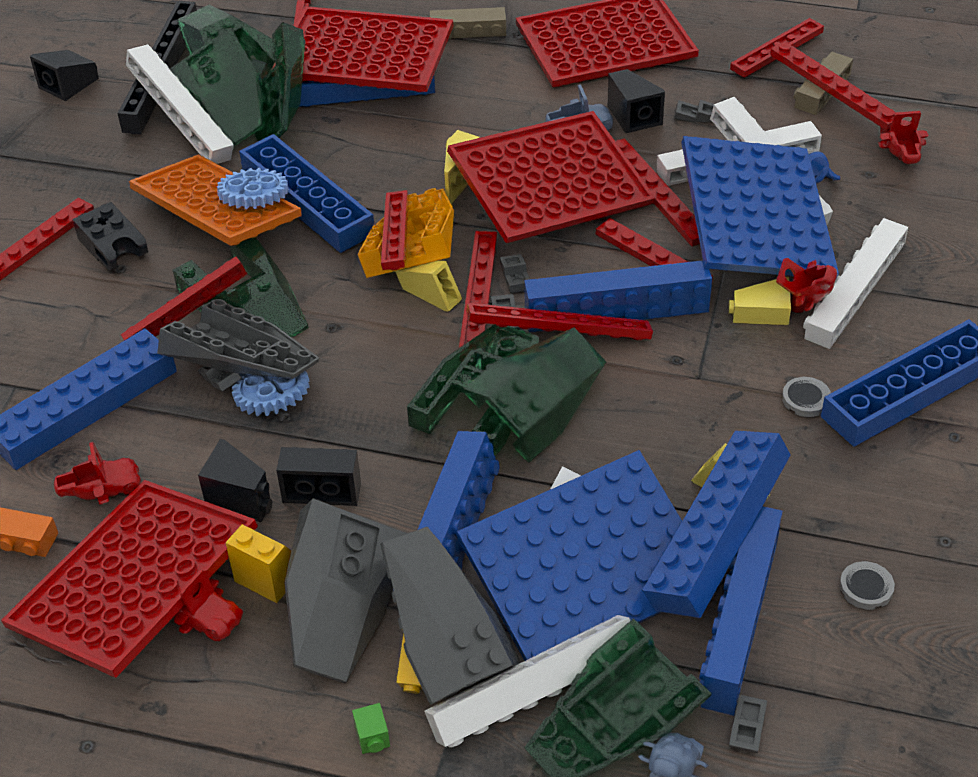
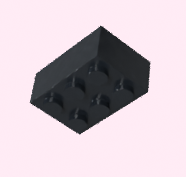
[276,447,361,506]

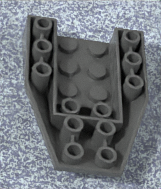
[157,299,319,379]
[285,499,407,683]

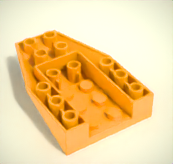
[357,188,454,278]

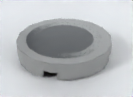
[782,376,831,417]
[839,561,895,610]

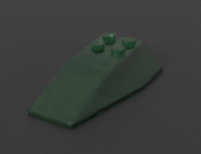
[462,327,606,463]
[524,618,712,777]

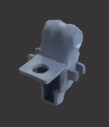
[545,84,613,131]
[638,732,709,777]

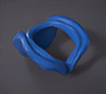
[809,151,841,184]

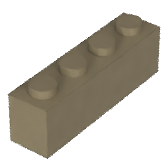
[430,7,506,39]
[794,52,853,115]

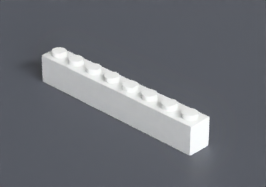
[126,44,234,164]
[710,97,833,225]
[656,121,822,186]
[803,218,908,349]
[424,615,641,747]

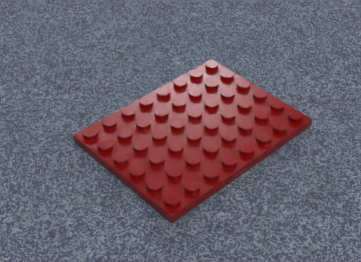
[516,0,699,87]
[271,6,454,92]
[447,111,655,243]
[1,480,258,678]

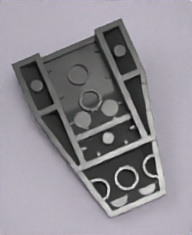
[380,527,521,705]

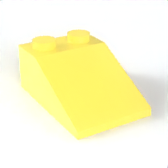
[444,130,479,204]

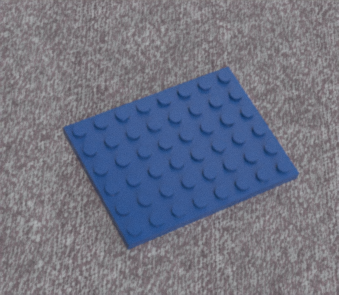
[681,136,839,278]
[456,450,682,661]

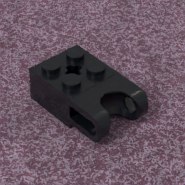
[72,202,149,271]

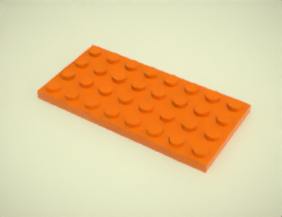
[129,154,302,246]

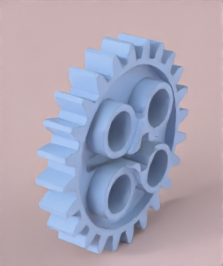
[217,168,288,209]
[232,371,310,416]

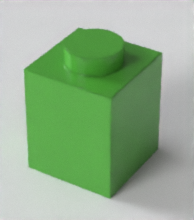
[352,703,390,754]

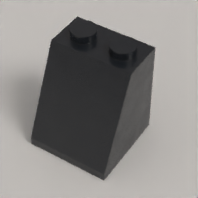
[30,50,99,101]
[607,69,665,133]
[198,439,273,523]

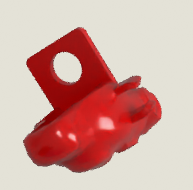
[878,111,928,164]
[776,258,837,313]
[54,442,141,504]
[174,569,243,641]

